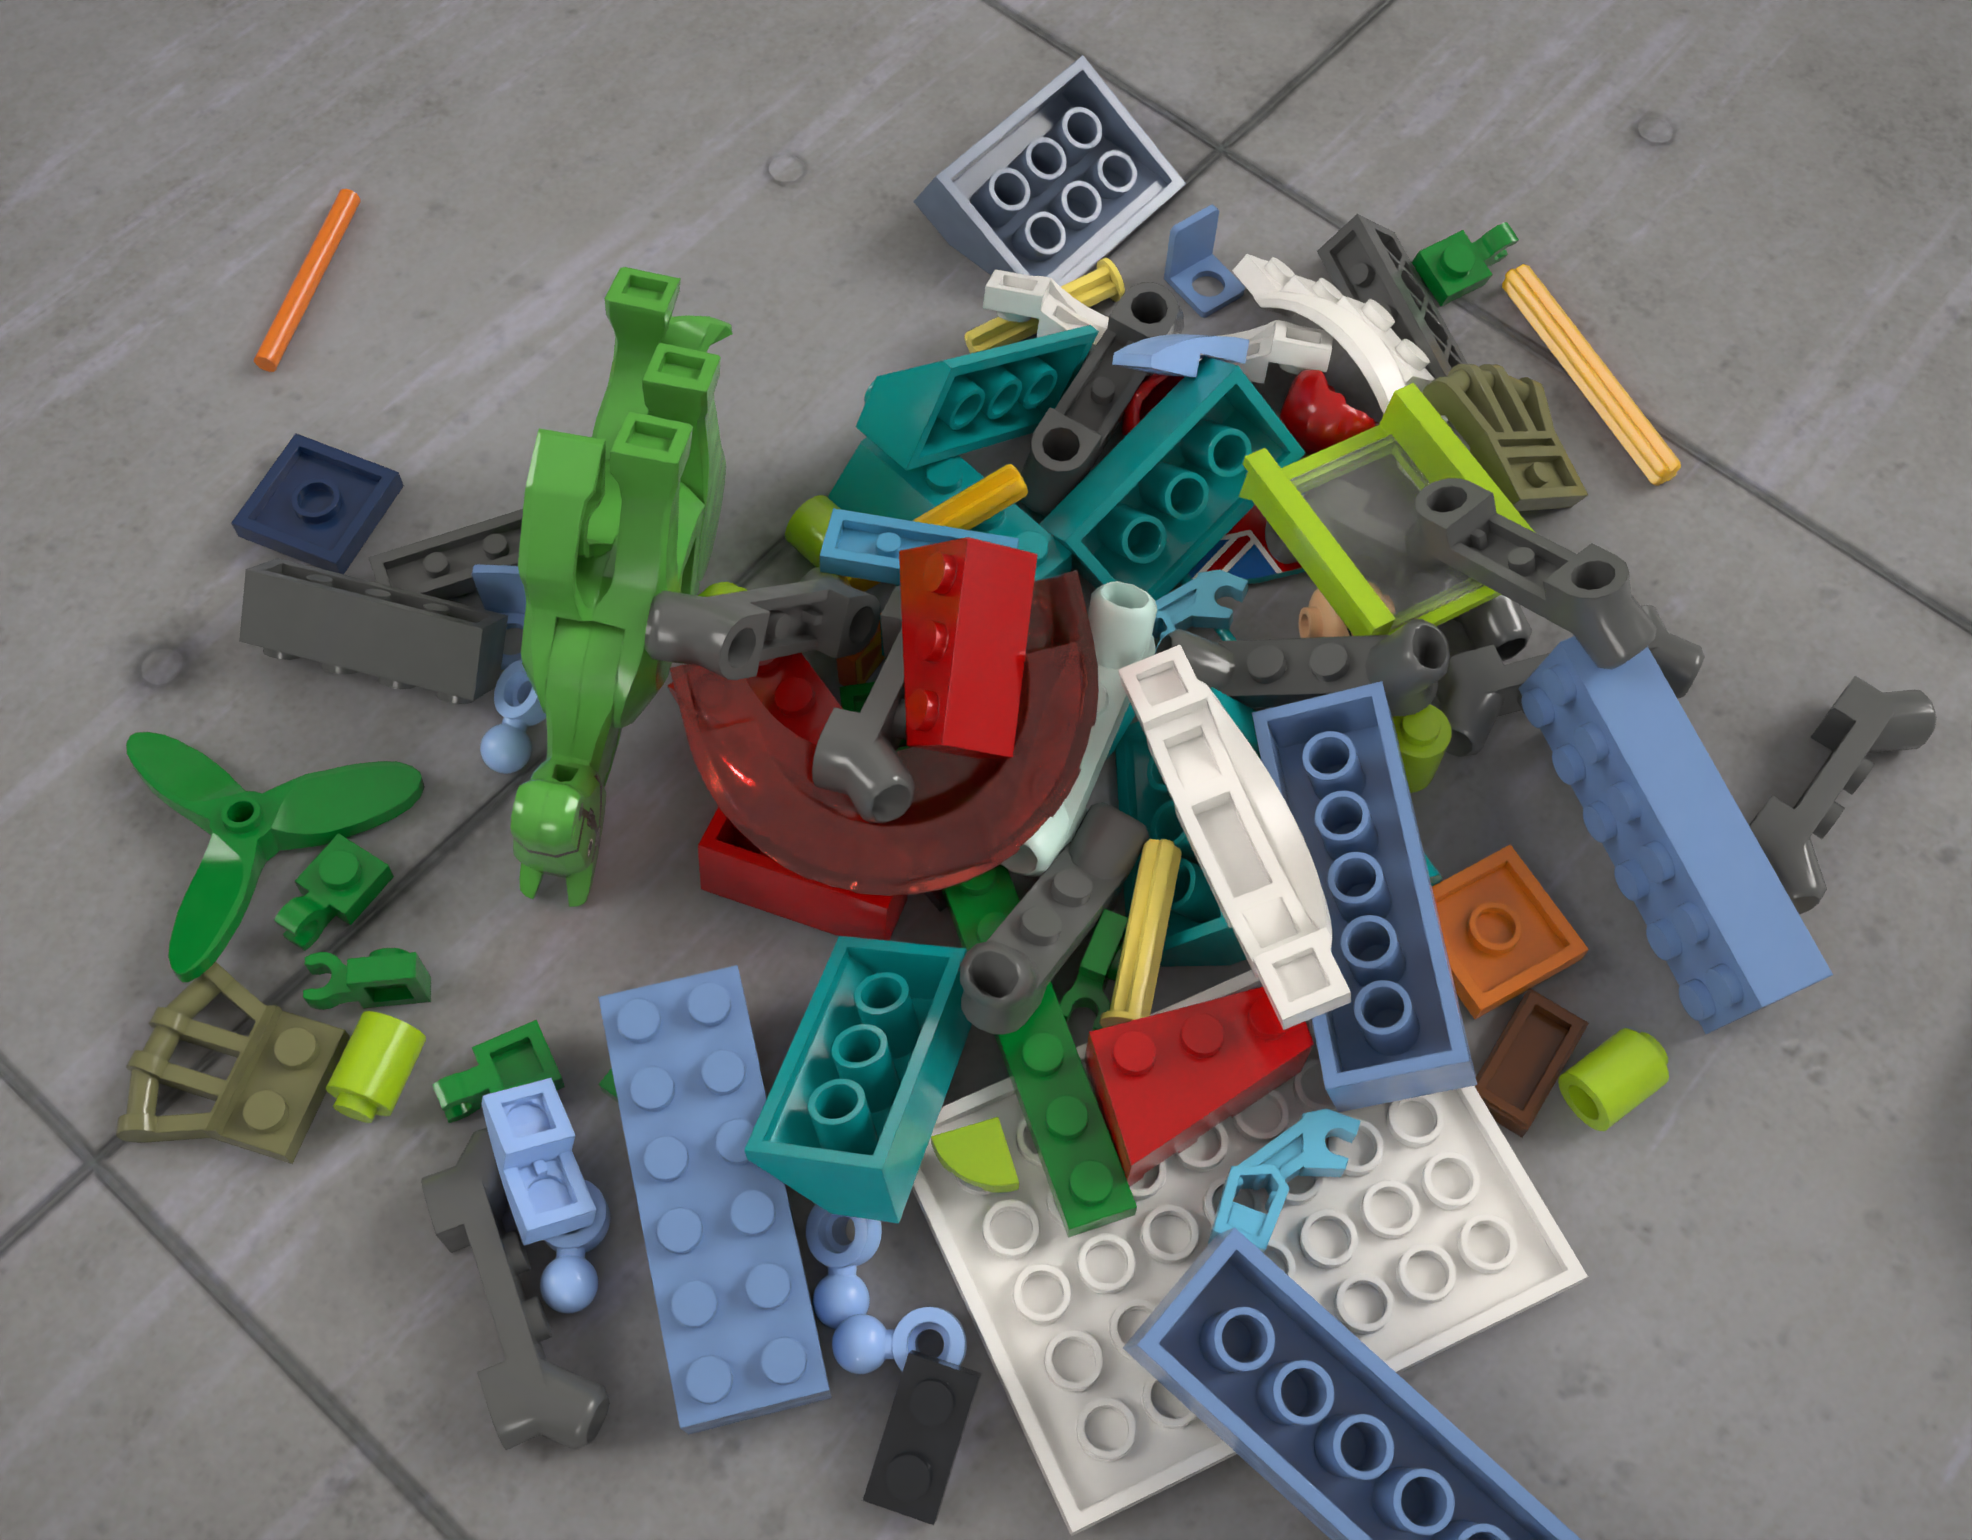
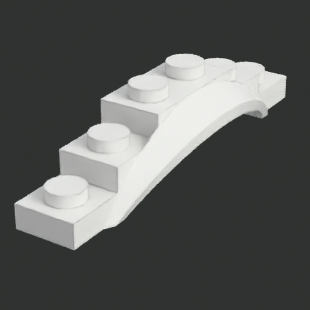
[1232,254,1448,492]
[983,269,1333,384]
[1118,645,1351,1030]

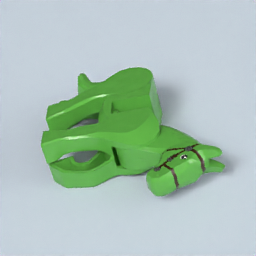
[510,267,733,907]

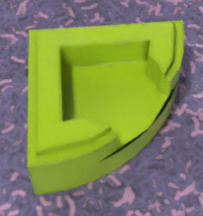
[931,1117,1020,1193]

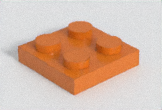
[1432,844,1589,1020]

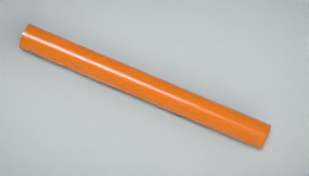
[254,189,361,372]

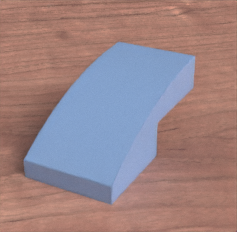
[1112,334,1249,378]
[481,1078,597,1245]

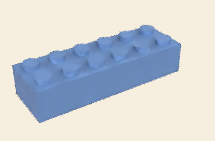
[1519,636,1833,1034]
[1252,681,1477,1112]
[598,965,832,1435]
[1123,1227,1581,1540]

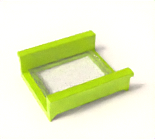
[1239,383,1534,636]

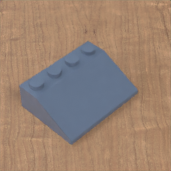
[913,55,1186,287]

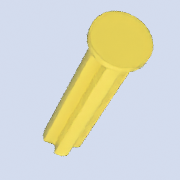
[964,258,1125,353]
[1100,839,1182,1028]

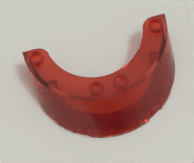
[670,571,1099,896]

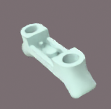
[989,581,1157,877]

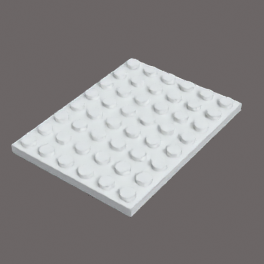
[912,970,1588,1536]

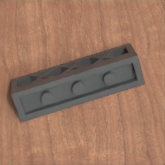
[1317,214,1468,379]

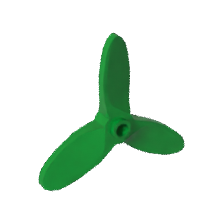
[126,732,425,983]

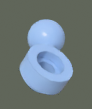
[480,659,546,774]
[540,1180,610,1314]
[806,1204,882,1329]
[832,1307,967,1374]

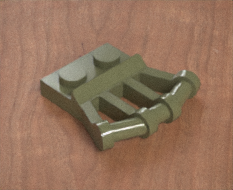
[1423,364,1588,511]
[116,961,350,1164]

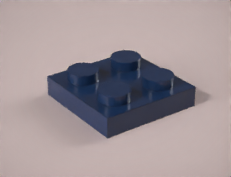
[231,433,404,574]

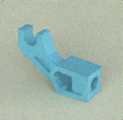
[1152,570,1248,653]
[1208,1109,1361,1253]

